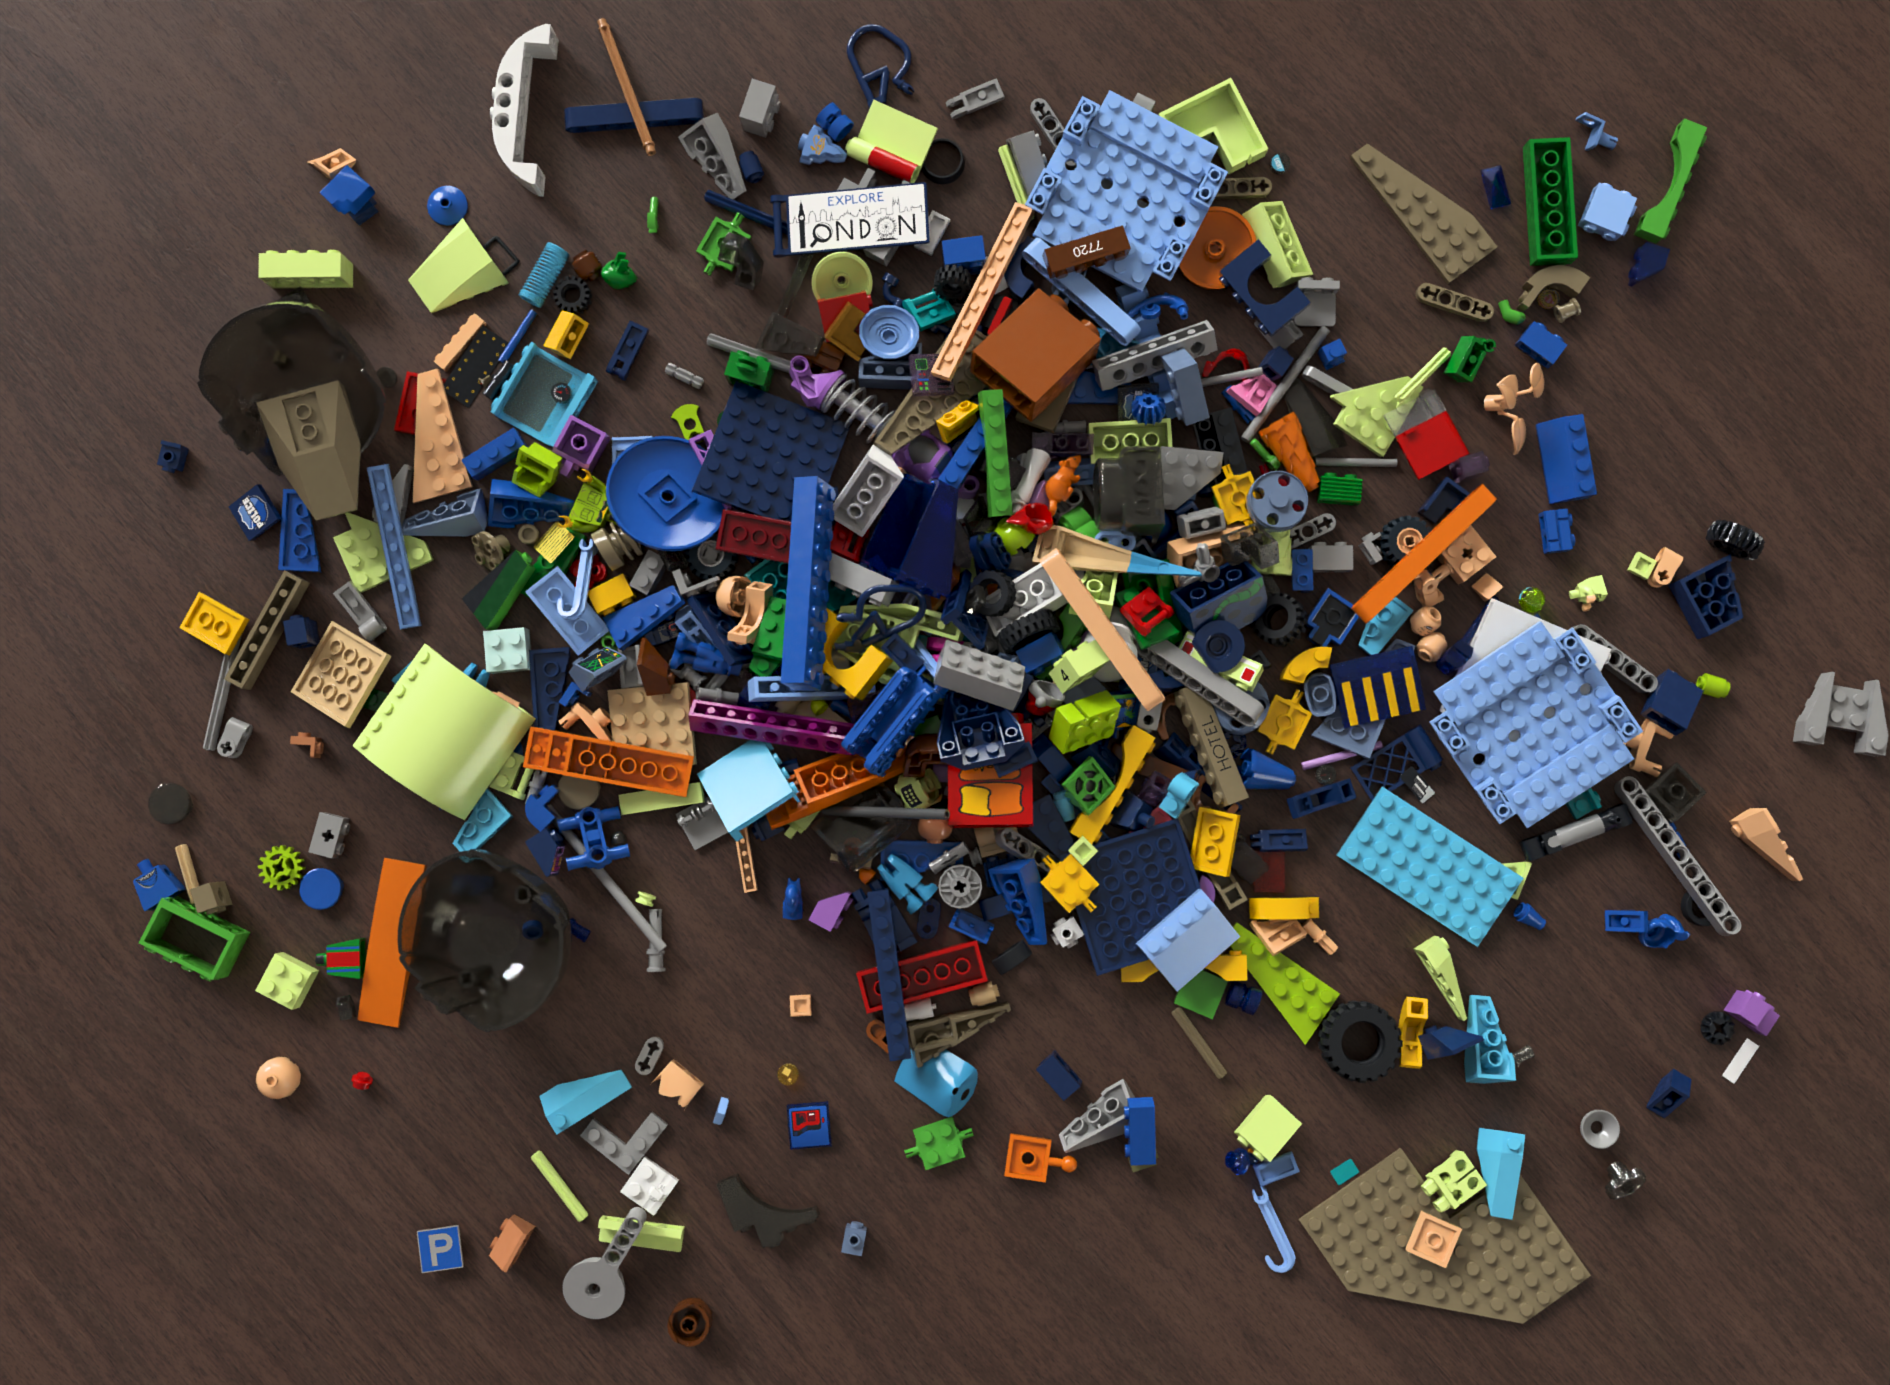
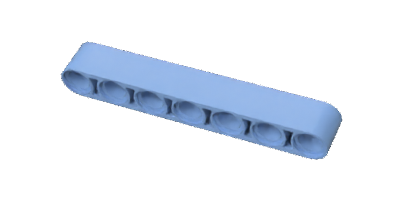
[1022,238,1141,346]

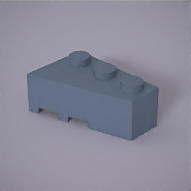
[1161,348,1210,426]

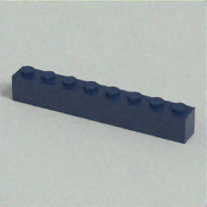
[867,889,911,1061]

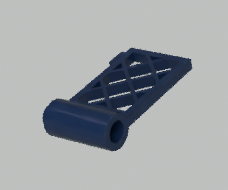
[1350,724,1443,802]

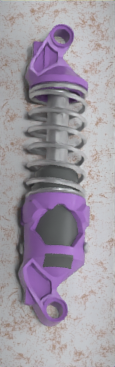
[790,356,979,502]

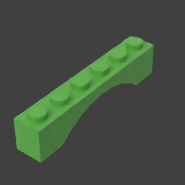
[1634,118,1707,244]
[978,389,1013,517]

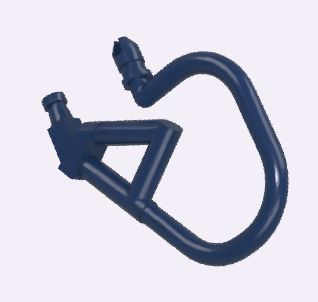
[847,24,914,109]
[834,585,927,654]

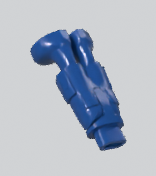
[669,632,743,676]

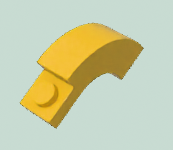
[1249,897,1319,920]
[1398,997,1428,1069]

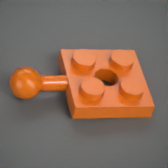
[1004,1133,1077,1183]

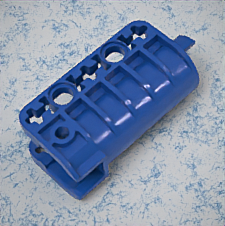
[841,665,949,777]

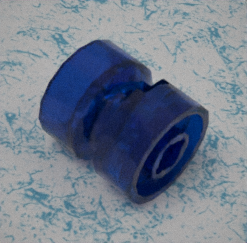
[1225,981,1262,1016]

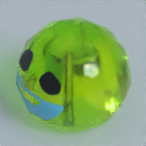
[1519,587,1545,613]

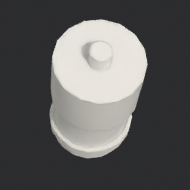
[904,997,936,1022]

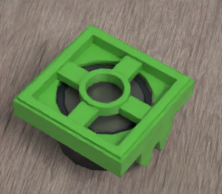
[1062,756,1116,816]

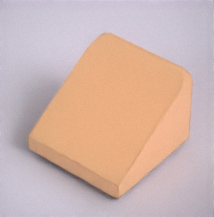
[1471,573,1503,602]

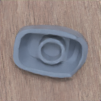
[1304,672,1336,717]

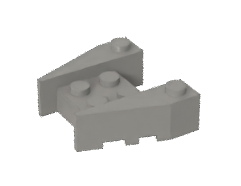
[1793,672,1889,756]

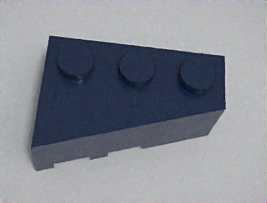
[1027,794,1074,859]

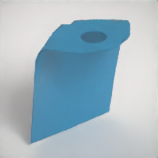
[894,1047,978,1117]

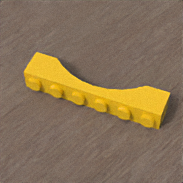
[1069,725,1156,844]
[1121,950,1247,982]

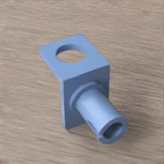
[1576,112,1618,151]

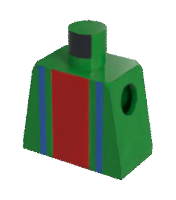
[315,938,366,979]

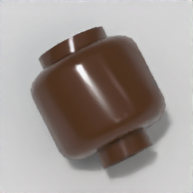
[572,250,602,282]

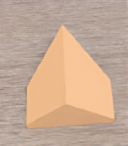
[307,148,356,180]

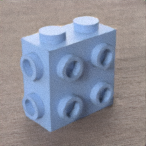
[1578,183,1637,241]

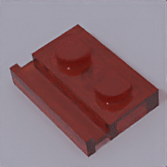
[1254,851,1285,892]

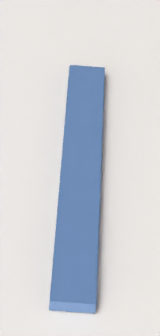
[367,464,422,630]

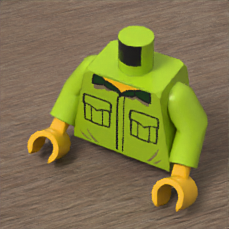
[557,469,617,533]

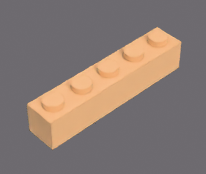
[434,313,487,372]
[736,827,758,893]

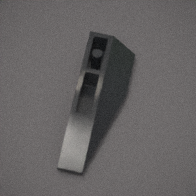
[1193,408,1259,528]

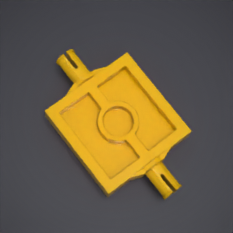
[1211,464,1262,531]
[1257,689,1312,755]
[1040,854,1099,913]

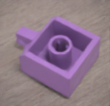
[552,415,611,478]

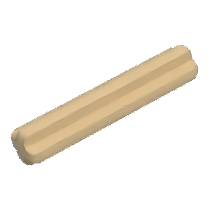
[175,844,199,904]

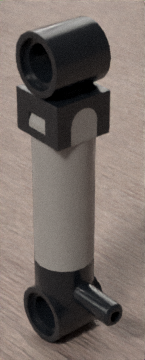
[1519,803,1633,862]

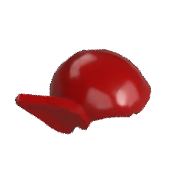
[1006,503,1054,535]

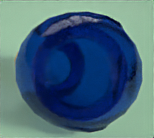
[1225,1148,1258,1175]

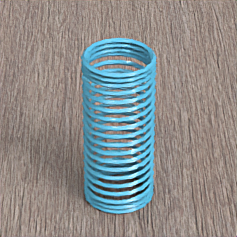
[518,242,570,308]

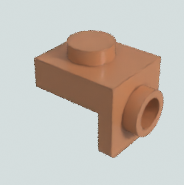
[290,732,324,758]

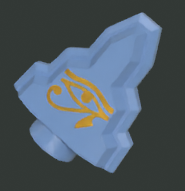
[798,125,847,165]

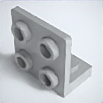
[672,569,722,599]

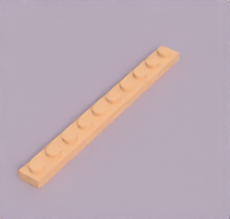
[931,202,1035,382]

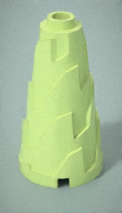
[1251,517,1292,576]

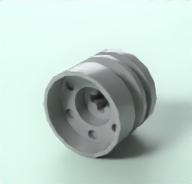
[938,864,982,909]

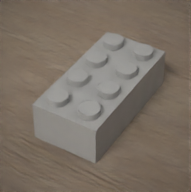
[933,639,1025,711]

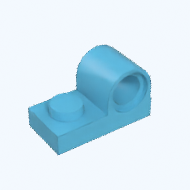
[1159,772,1199,819]

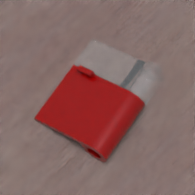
[1383,388,1470,480]

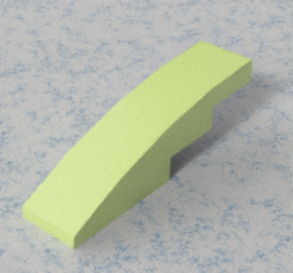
[619,782,705,815]

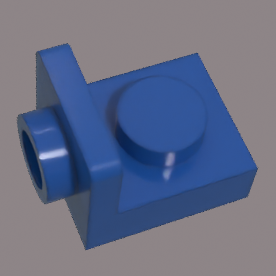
[559,682,592,707]

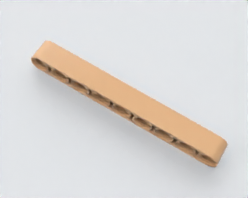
[1039,548,1166,711]

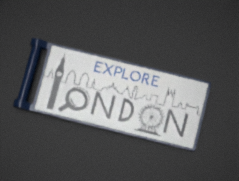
[770,182,930,258]

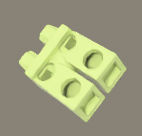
[1421,1150,1487,1213]

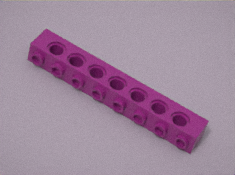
[688,699,855,756]

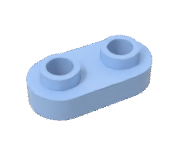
[1095,531,1136,551]

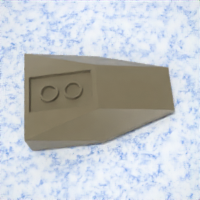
[256,380,361,521]

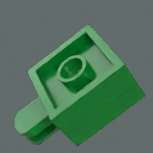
[724,350,774,393]

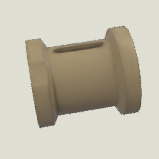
[1553,298,1581,323]

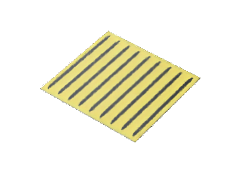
[534,521,574,563]

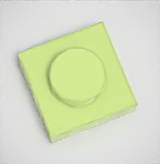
[1627,552,1657,580]
[1068,835,1098,866]

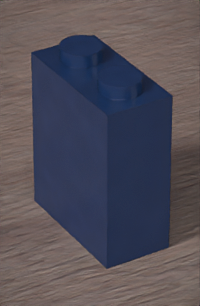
[1640,669,1704,736]

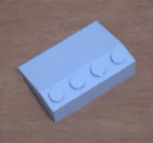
[1135,889,1240,992]

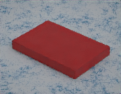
[394,371,447,435]

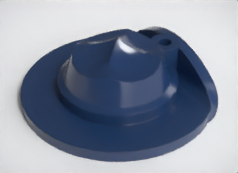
[1192,620,1245,673]

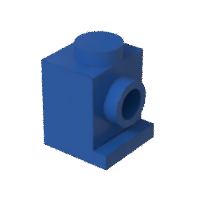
[1317,339,1347,371]

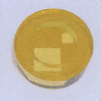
[777,1064,799,1085]

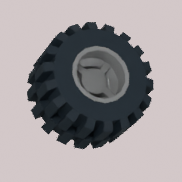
[685,530,738,580]

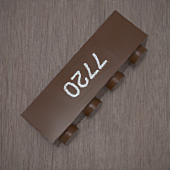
[1042,225,1131,279]

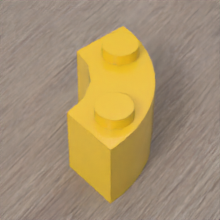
[1279,647,1332,685]

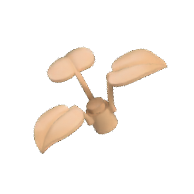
[1484,363,1544,455]

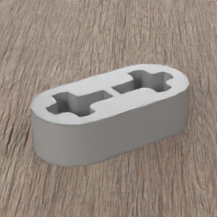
[635,1036,664,1075]

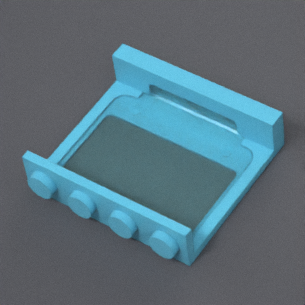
[490,342,598,448]

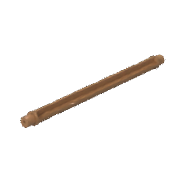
[597,18,656,156]

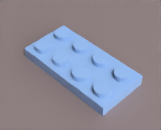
[525,566,609,655]

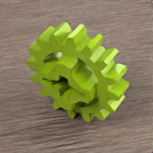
[258,845,306,890]

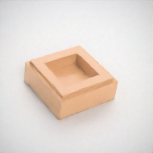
[790,994,812,1017]

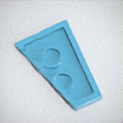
[1358,597,1414,659]
[453,788,514,859]

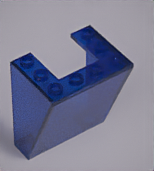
[860,473,958,599]

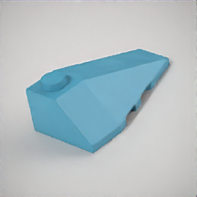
[1476,1128,1525,1220]

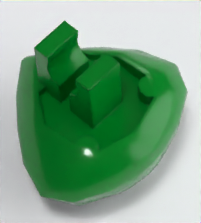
[601,252,637,290]

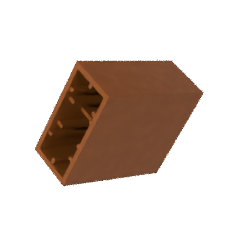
[970,288,1101,422]

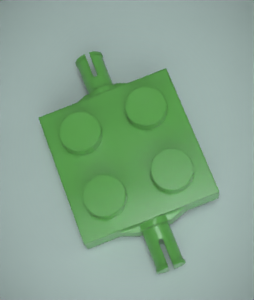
[696,212,752,276]
[904,1116,974,1170]

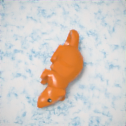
[1045,455,1081,517]

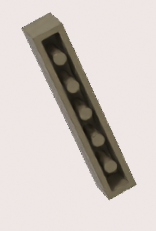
[224,570,310,690]

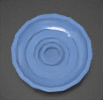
[859,305,919,359]

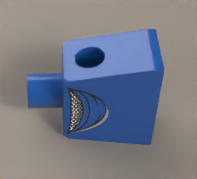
[133,859,186,911]

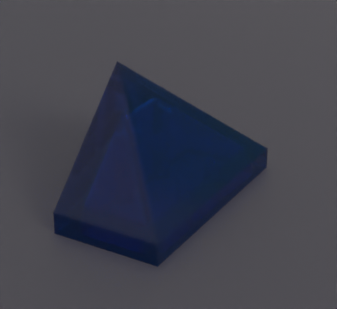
[1481,165,1511,209]

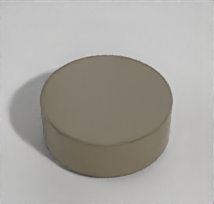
[518,524,540,545]

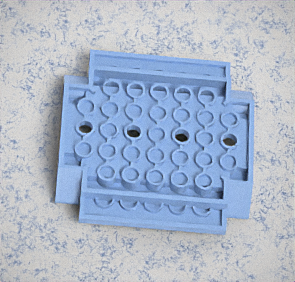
[1025,90,1228,293]
[1430,621,1643,828]

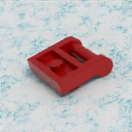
[830,521,870,565]
[1119,586,1174,636]

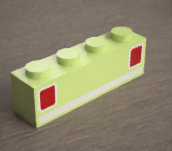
[1179,631,1264,692]

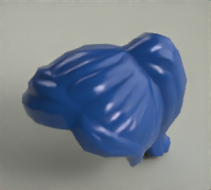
[1638,914,1690,949]

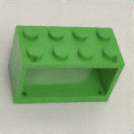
[139,896,250,981]

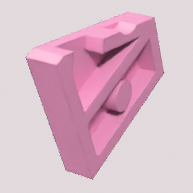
[1226,374,1277,416]

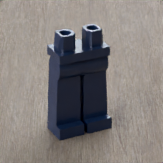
[852,879,917,953]

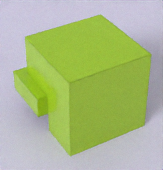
[512,442,562,498]

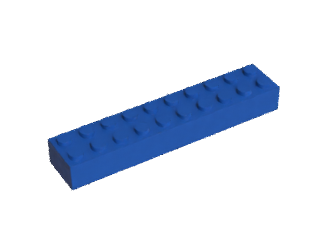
[781,476,836,691]

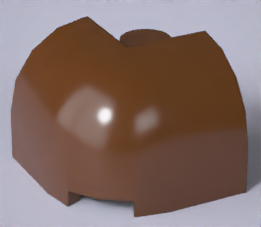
[903,733,946,777]

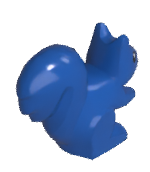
[783,878,803,920]

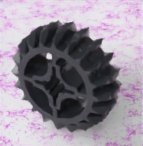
[1706,520,1765,560]

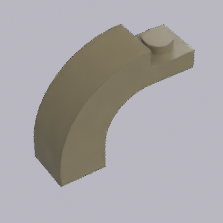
[1517,265,1591,312]

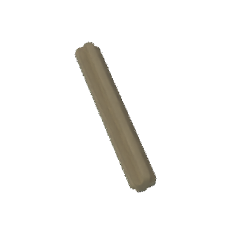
[1171,1007,1227,1079]

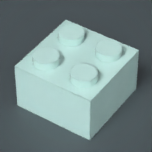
[483,627,531,674]

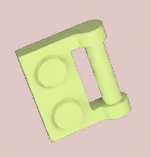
[489,752,534,800]

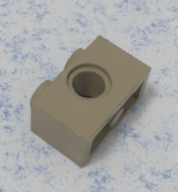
[190,881,233,915]

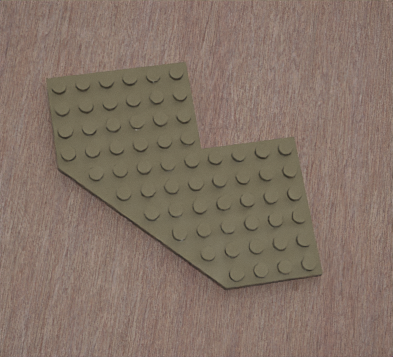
[1299,1148,1591,1324]

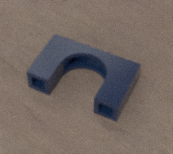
[1219,239,1311,337]

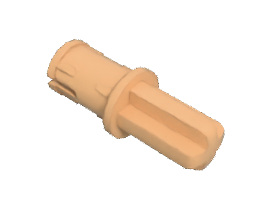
[1302,918,1338,955]

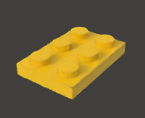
[180,592,250,656]
[1190,807,1241,877]

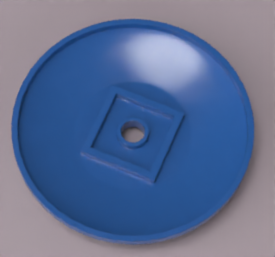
[606,436,725,551]

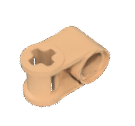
[1647,547,1683,588]

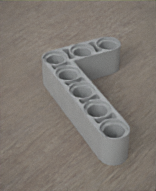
[1568,624,1658,693]

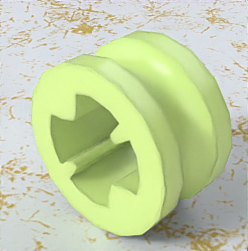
[635,891,656,907]

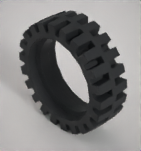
[997,609,1060,655]

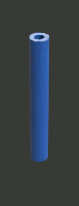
[498,309,537,363]

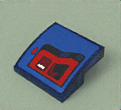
[787,1101,832,1150]

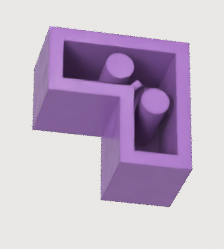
[1723,990,1780,1036]

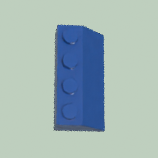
[1536,414,1597,504]

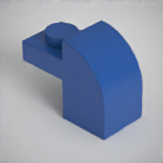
[525,784,560,832]

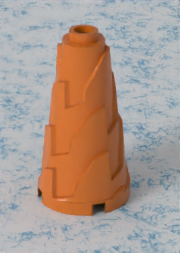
[1258,411,1320,492]

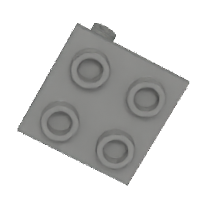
[676,796,728,850]

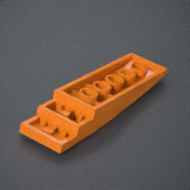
[523,726,694,797]
[765,735,914,830]
[358,858,427,1028]

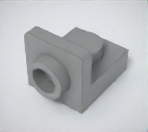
[1358,532,1383,566]

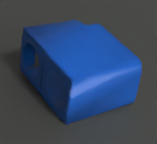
[320,165,375,215]

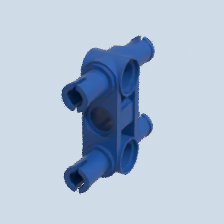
[557,806,630,871]

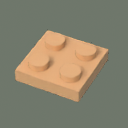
[1405,1211,1462,1268]

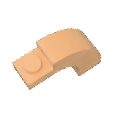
[728,581,773,645]

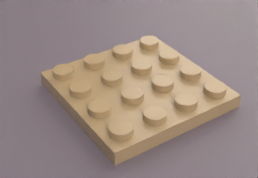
[291,621,392,728]
[607,682,697,765]

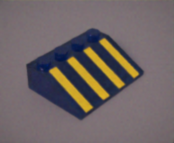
[1329,646,1426,728]

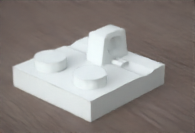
[620,1156,679,1216]

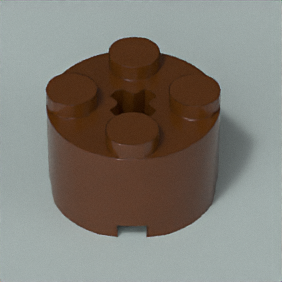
[667,1298,713,1347]

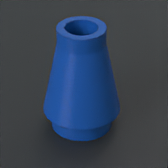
[1513,902,1546,930]

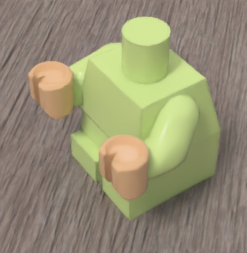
[1569,575,1608,612]

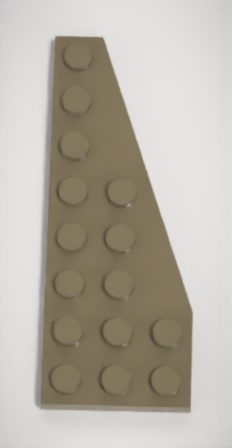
[1350,144,1497,285]
[873,330,988,456]

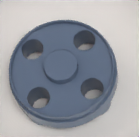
[1246,471,1308,533]
[1212,682,1270,735]

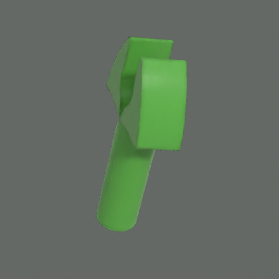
[647,197,659,233]
[1250,439,1281,471]

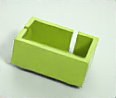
[1049,690,1121,754]

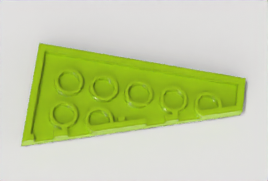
[1230,922,1340,1045]

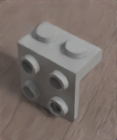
[1294,277,1340,327]

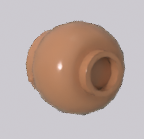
[918,819,953,844]

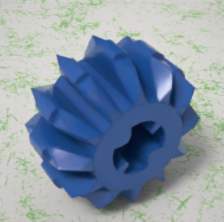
[1131,393,1166,425]

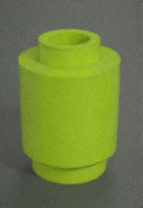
[1696,673,1730,698]

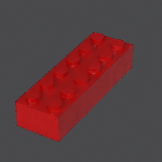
[856,939,988,1014]

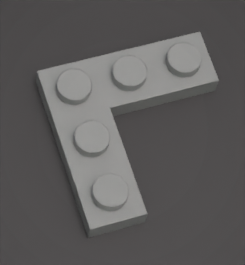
[580,1111,668,1175]

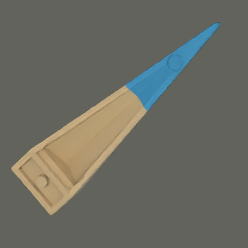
[1032,525,1202,577]

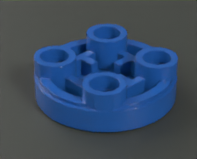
[300,868,344,910]

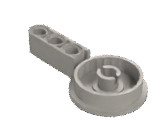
[563,1207,647,1319]

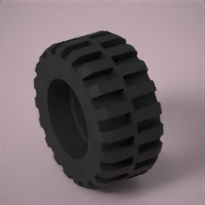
[1318,1000,1403,1083]

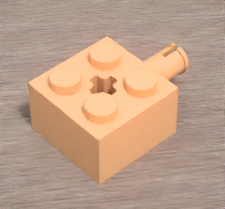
[1431,525,1496,585]

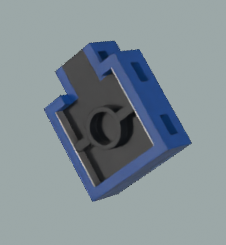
[1306,588,1359,647]

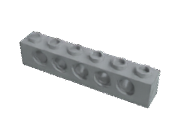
[1092,320,1218,391]

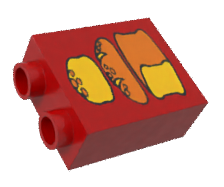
[948,713,1033,828]

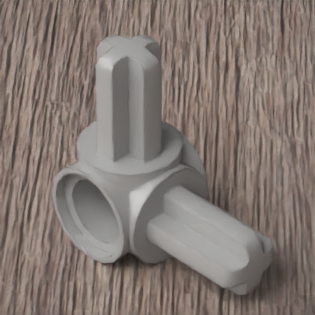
[1178,543,1220,587]

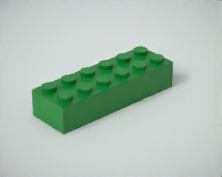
[1523,137,1578,266]

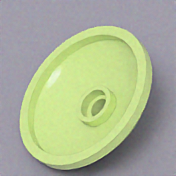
[812,252,873,300]

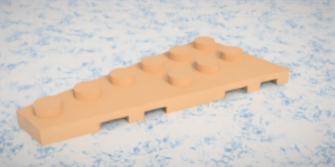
[413,369,473,504]

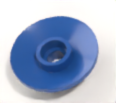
[427,186,468,226]

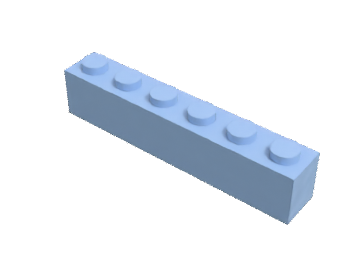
[748,675,876,702]

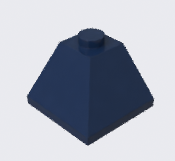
[1418,1025,1484,1060]

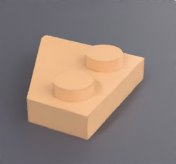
[1249,919,1307,956]

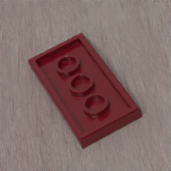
[715,509,791,564]

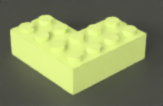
[1159,78,1268,174]

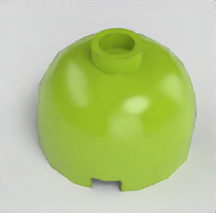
[994,517,1035,556]

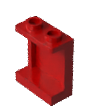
[817,290,873,342]

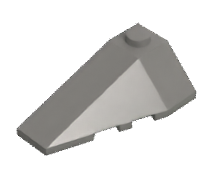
[678,113,746,200]
[1059,1079,1135,1153]

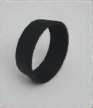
[921,138,965,184]

